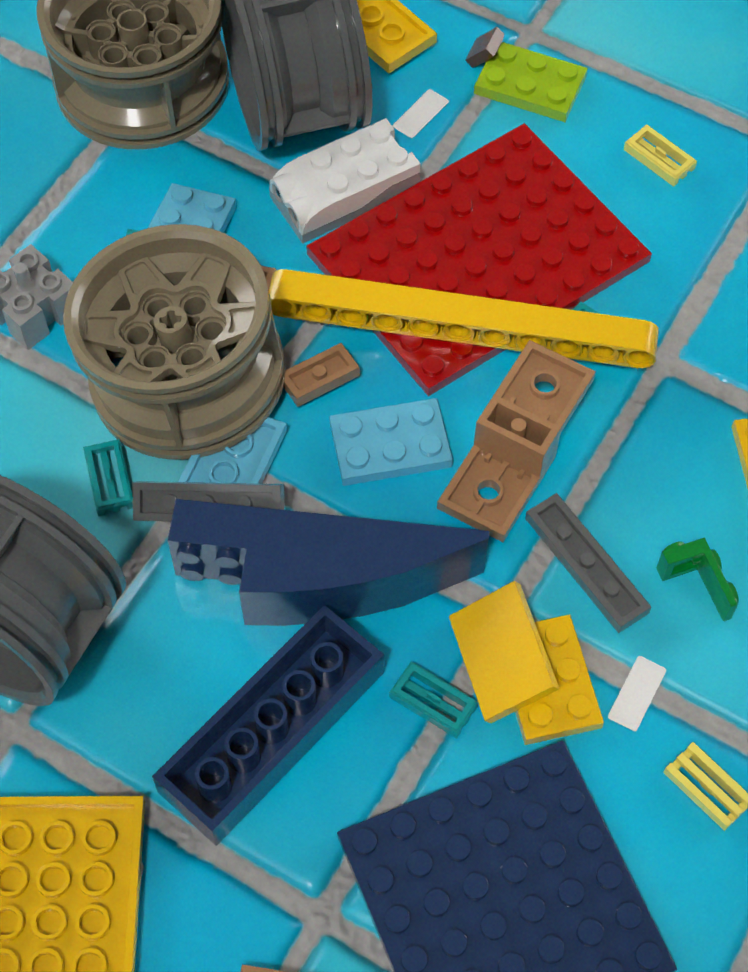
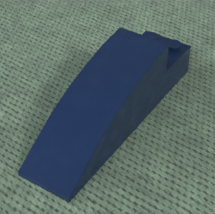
[168,499,489,626]

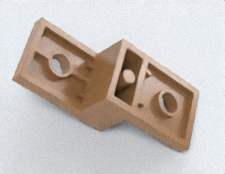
[437,340,596,542]

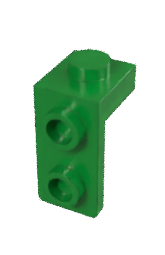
[656,537,739,621]

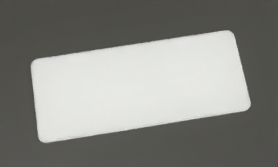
[392,89,449,138]
[608,656,666,731]

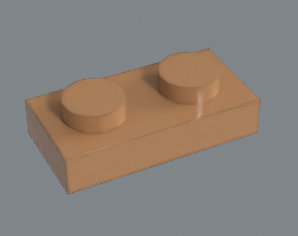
[283,343,360,407]

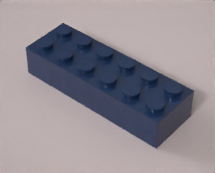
[152,605,384,846]

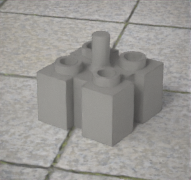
[0,244,73,350]

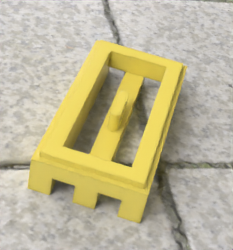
[623,124,697,187]
[663,742,748,831]

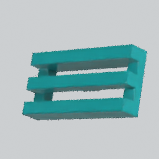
[83,439,133,516]
[389,661,478,739]

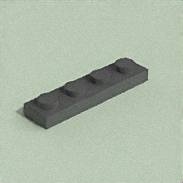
[133,481,284,521]
[525,493,651,633]

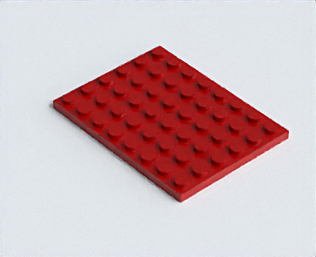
[306,123,652,396]

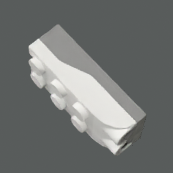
[269,118,421,244]

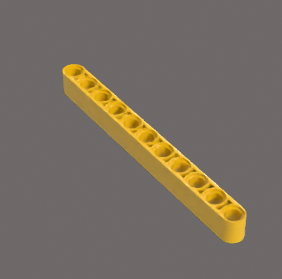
[269,269,659,368]

